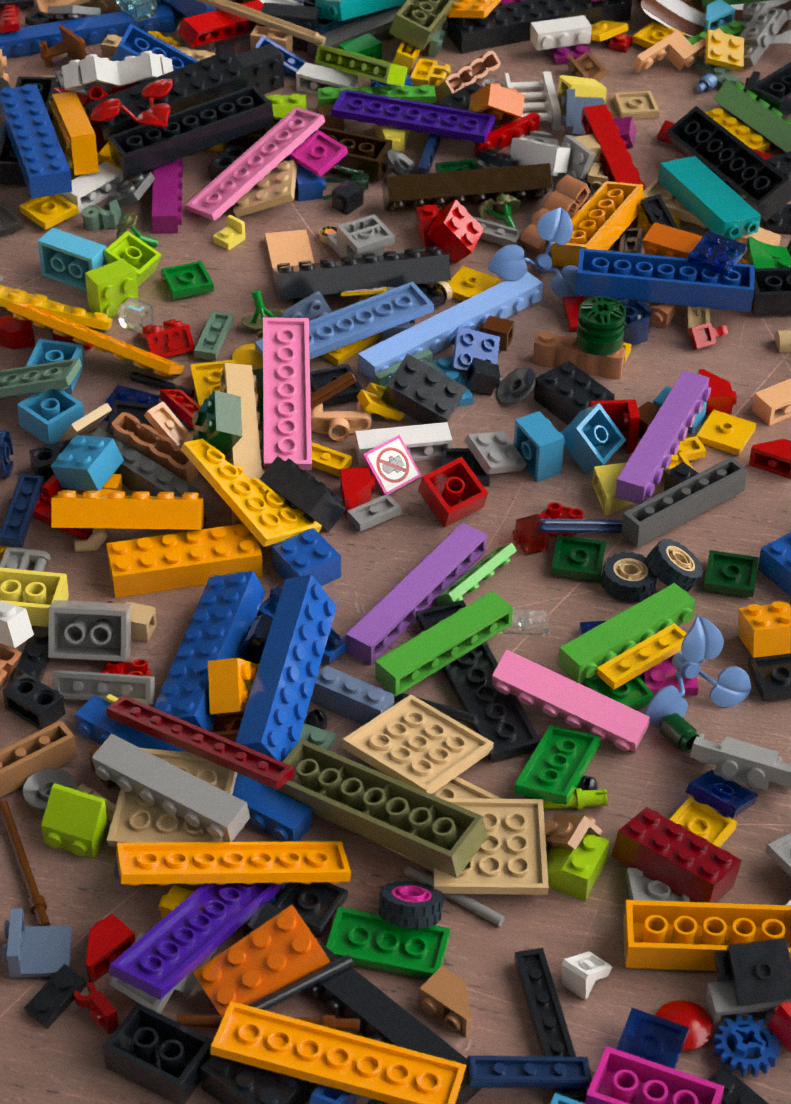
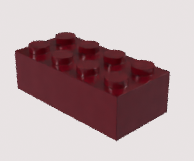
[611,807,742,903]

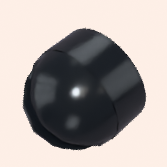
[306,709,327,730]
[576,775,598,790]

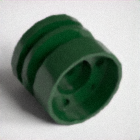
[576,296,626,356]

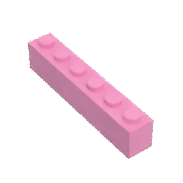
[492,649,650,752]

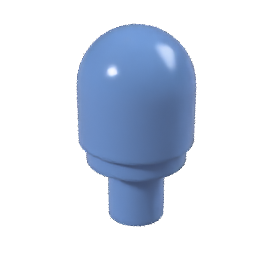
[696,74,717,93]

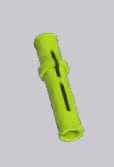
[524,788,608,810]

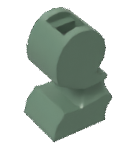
[82,199,122,231]

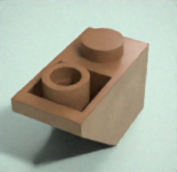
[419,966,471,1037]

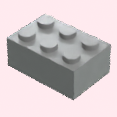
[48,600,131,662]

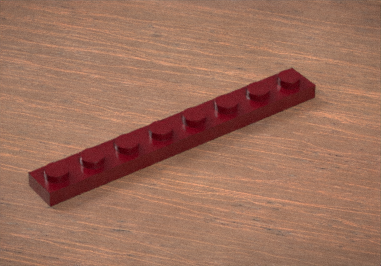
[106,695,294,790]

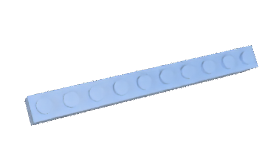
[358,271,543,383]

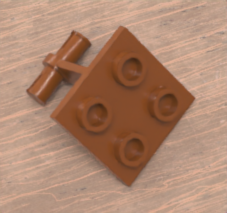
[39,24,88,68]

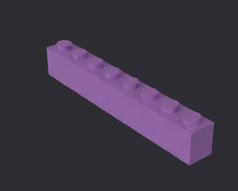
[615,370,711,505]
[345,523,487,665]

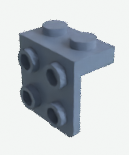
[561,89,605,136]
[281,291,332,321]
[2,908,72,978]

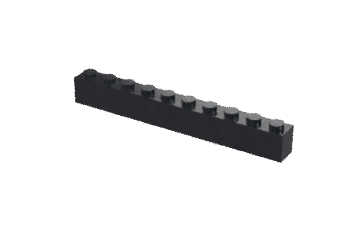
[243,901,482,1104]

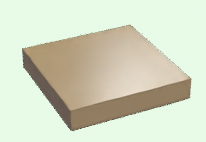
[613,91,659,119]
[58,403,112,442]

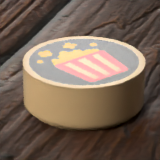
[319,226,337,244]
[432,281,453,303]

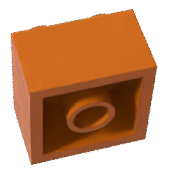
[469,83,525,127]

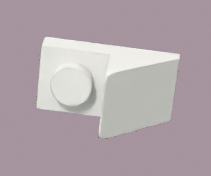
[561,951,613,1000]

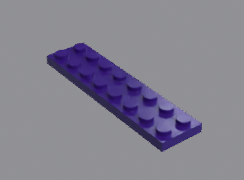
[331,89,495,143]
[109,883,283,1000]

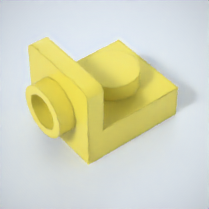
[213,215,245,250]

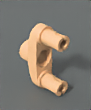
[311,401,372,441]

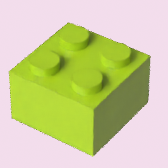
[85,258,139,318]

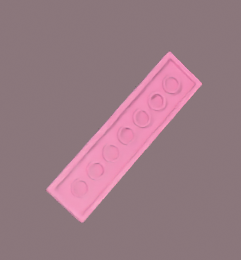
[186,107,326,221]
[263,317,312,470]

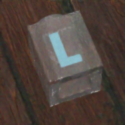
[118,297,154,332]

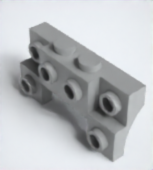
[739,2,788,67]
[690,733,791,790]

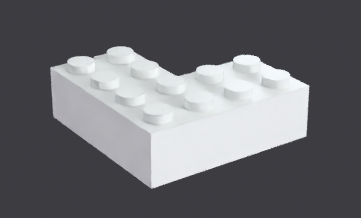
[62,51,173,95]

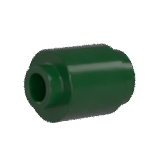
[660,713,699,751]

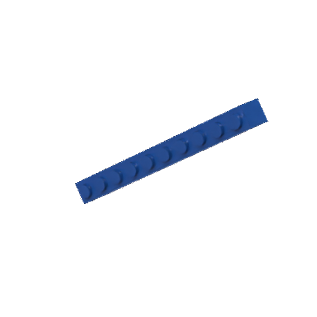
[0,4,175,59]
[75,695,313,842]

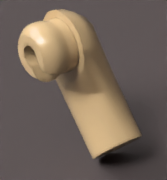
[74,528,107,552]

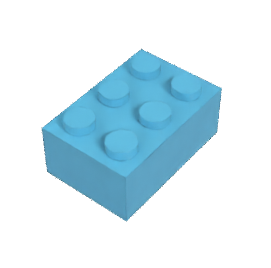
[38,228,108,292]

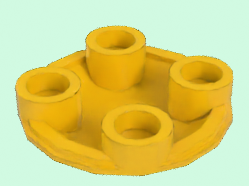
[232,343,263,370]

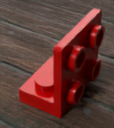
[137,319,195,358]
[589,399,640,453]

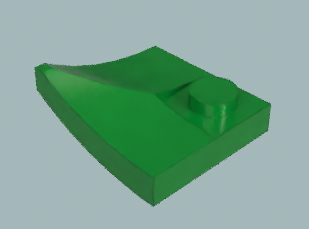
[747,236,791,269]

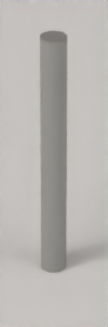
[404,864,505,927]

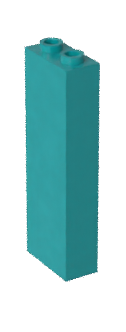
[315,0,407,21]
[658,156,761,241]

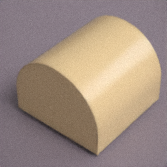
[774,330,791,353]

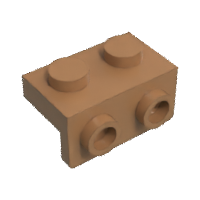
[566,51,608,81]
[545,813,603,850]

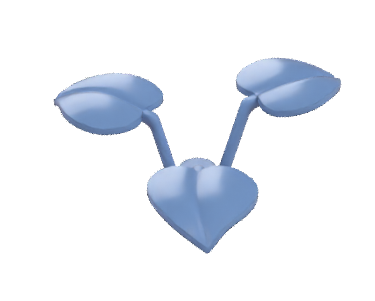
[488,208,585,298]
[644,615,751,726]

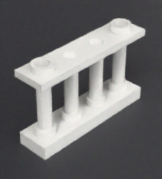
[501,72,561,130]

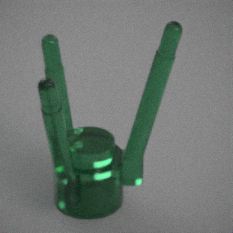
[323,165,369,200]

